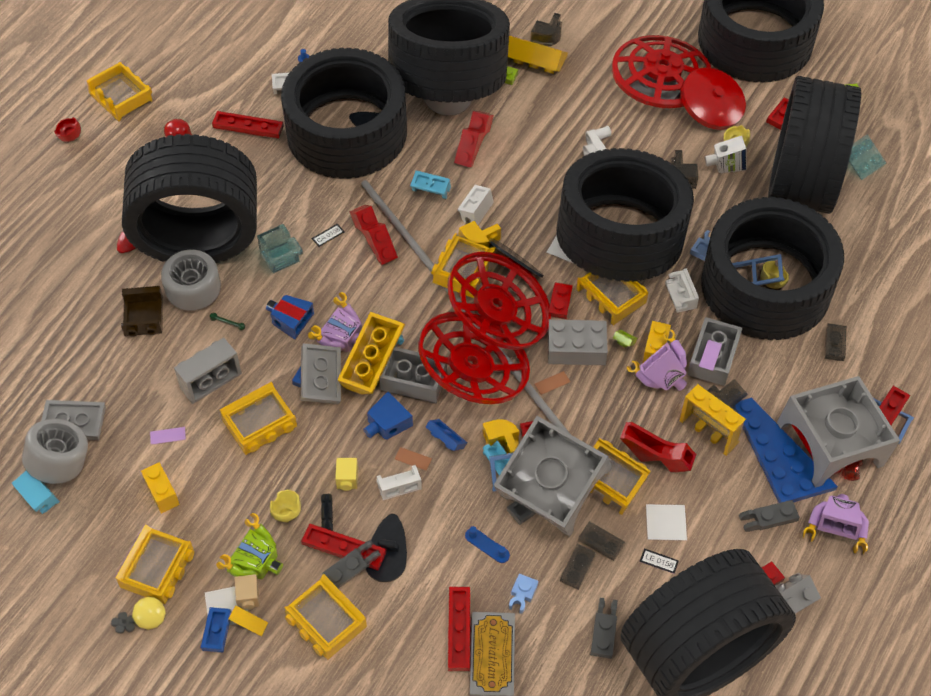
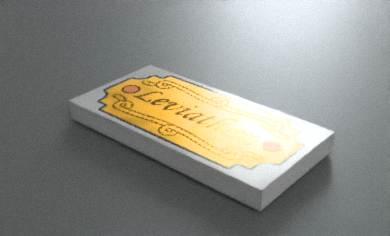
[470,612,515,696]

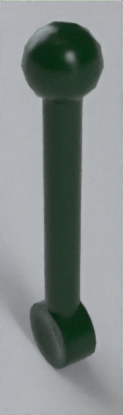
[210,313,245,330]

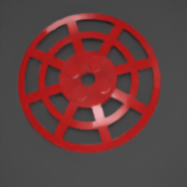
[612,35,711,108]
[447,252,551,350]
[418,312,530,405]

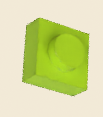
[505,66,518,85]
[613,330,638,347]

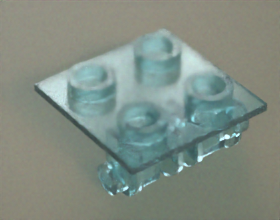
[849,134,886,180]

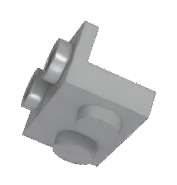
[775,573,821,614]

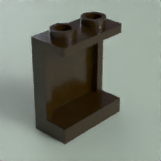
[121,286,163,337]

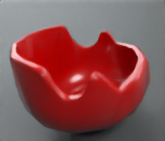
[54,117,81,142]
[164,119,192,137]

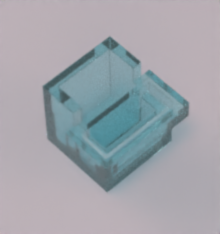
[257,224,303,274]

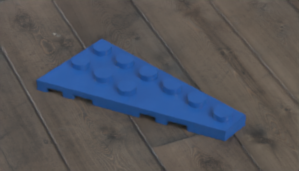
[732,397,838,503]

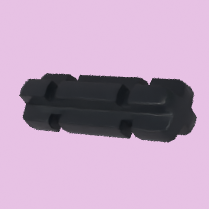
[321,493,333,531]

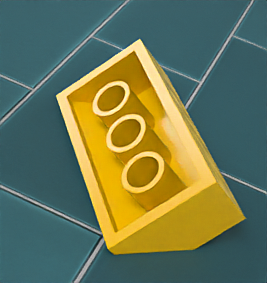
[508,35,568,74]
[337,312,405,394]

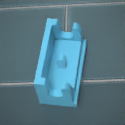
[410,170,451,199]
[12,471,60,514]

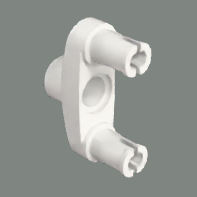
[583,126,611,156]

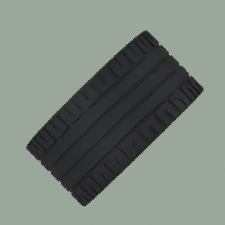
[388,0,510,103]
[698,0,824,82]
[281,48,407,179]
[768,76,862,214]
[122,134,257,263]
[556,148,694,282]
[701,197,845,340]
[621,549,796,696]

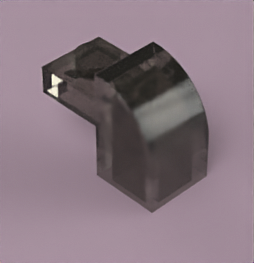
[531,13,562,46]
[670,150,699,189]
[707,379,748,411]

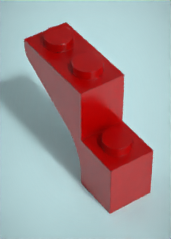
[454,111,494,168]
[349,205,398,265]
[620,422,697,472]

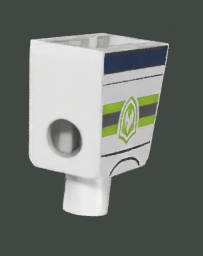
[705,136,747,173]

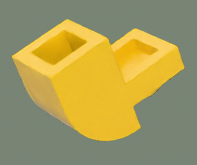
[459,221,501,247]
[482,419,519,454]

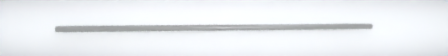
[361,180,571,435]

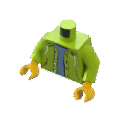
[216,513,283,579]

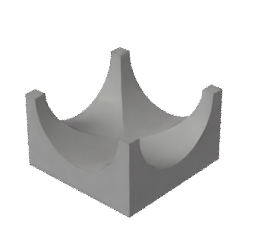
[777,376,900,488]
[493,416,612,537]

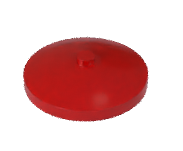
[681,67,746,130]

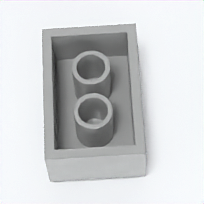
[687,317,742,386]
[548,319,608,365]
[174,338,242,404]
[380,347,447,403]

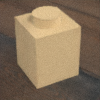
[235,574,260,610]

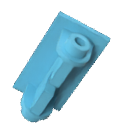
[483,441,510,475]

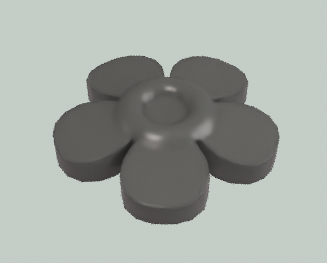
[111,612,135,634]

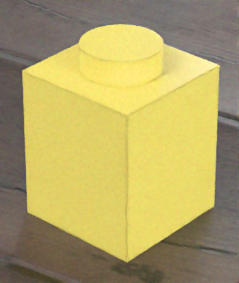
[335,458,358,491]

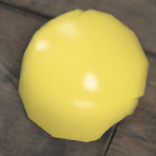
[723,125,750,147]
[760,261,789,289]
[270,490,301,522]
[132,597,166,630]

